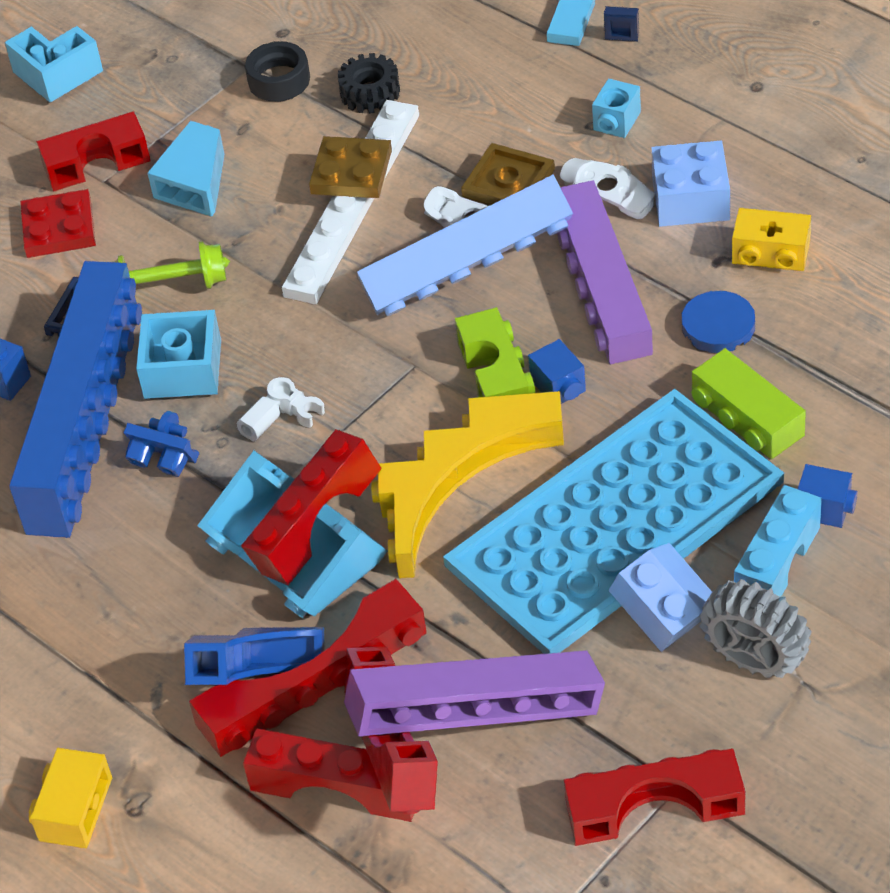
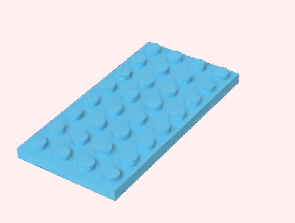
[443,389,784,654]

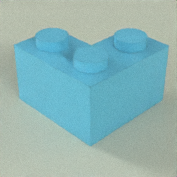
[5,26,103,103]

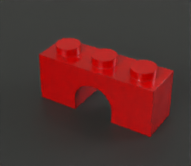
[36,111,151,192]

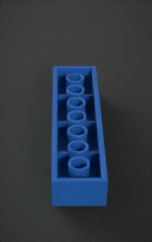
[9,261,142,538]

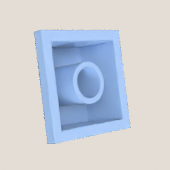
[608,543,712,652]

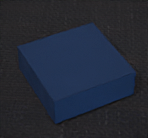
[604,6,639,41]

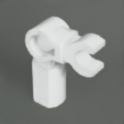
[237,377,325,442]

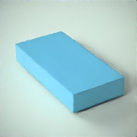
[547,0,595,46]

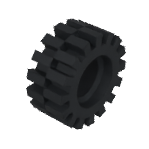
[338,53,400,114]

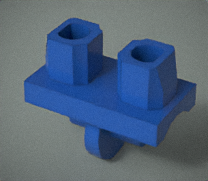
[124,411,199,477]

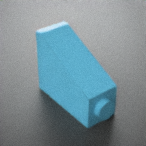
[148,121,225,217]

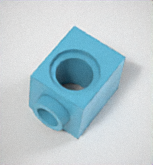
[592,78,641,138]

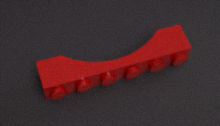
[189,579,427,757]
[344,647,438,814]

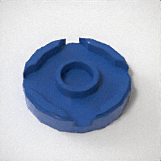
[682,291,755,353]

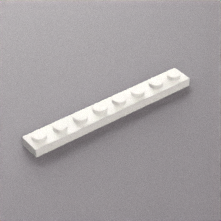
[282,100,419,304]

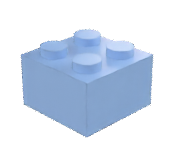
[651,140,730,227]

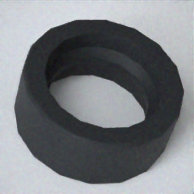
[245,41,310,102]

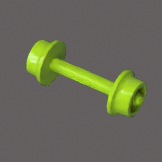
[113,241,230,289]

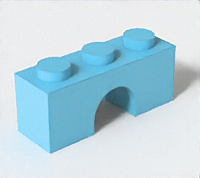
[734,485,821,597]

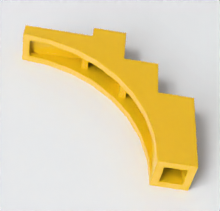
[371,391,564,579]

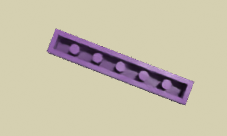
[557,180,653,364]
[344,650,605,736]

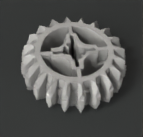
[699,579,812,678]

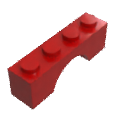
[241,429,382,586]
[243,728,414,822]
[564,748,746,846]

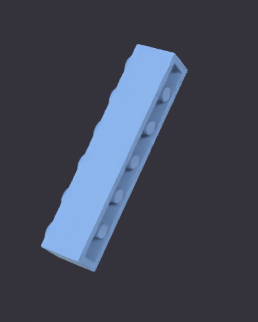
[357,175,573,316]

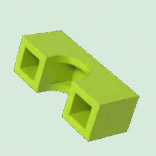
[455,307,535,397]

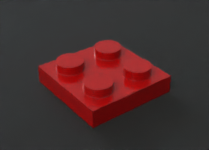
[20,189,96,258]

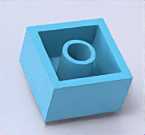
[136,310,221,399]

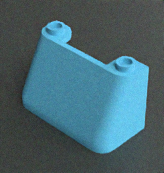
[197,450,388,618]

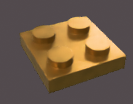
[309,136,392,198]
[461,143,555,206]

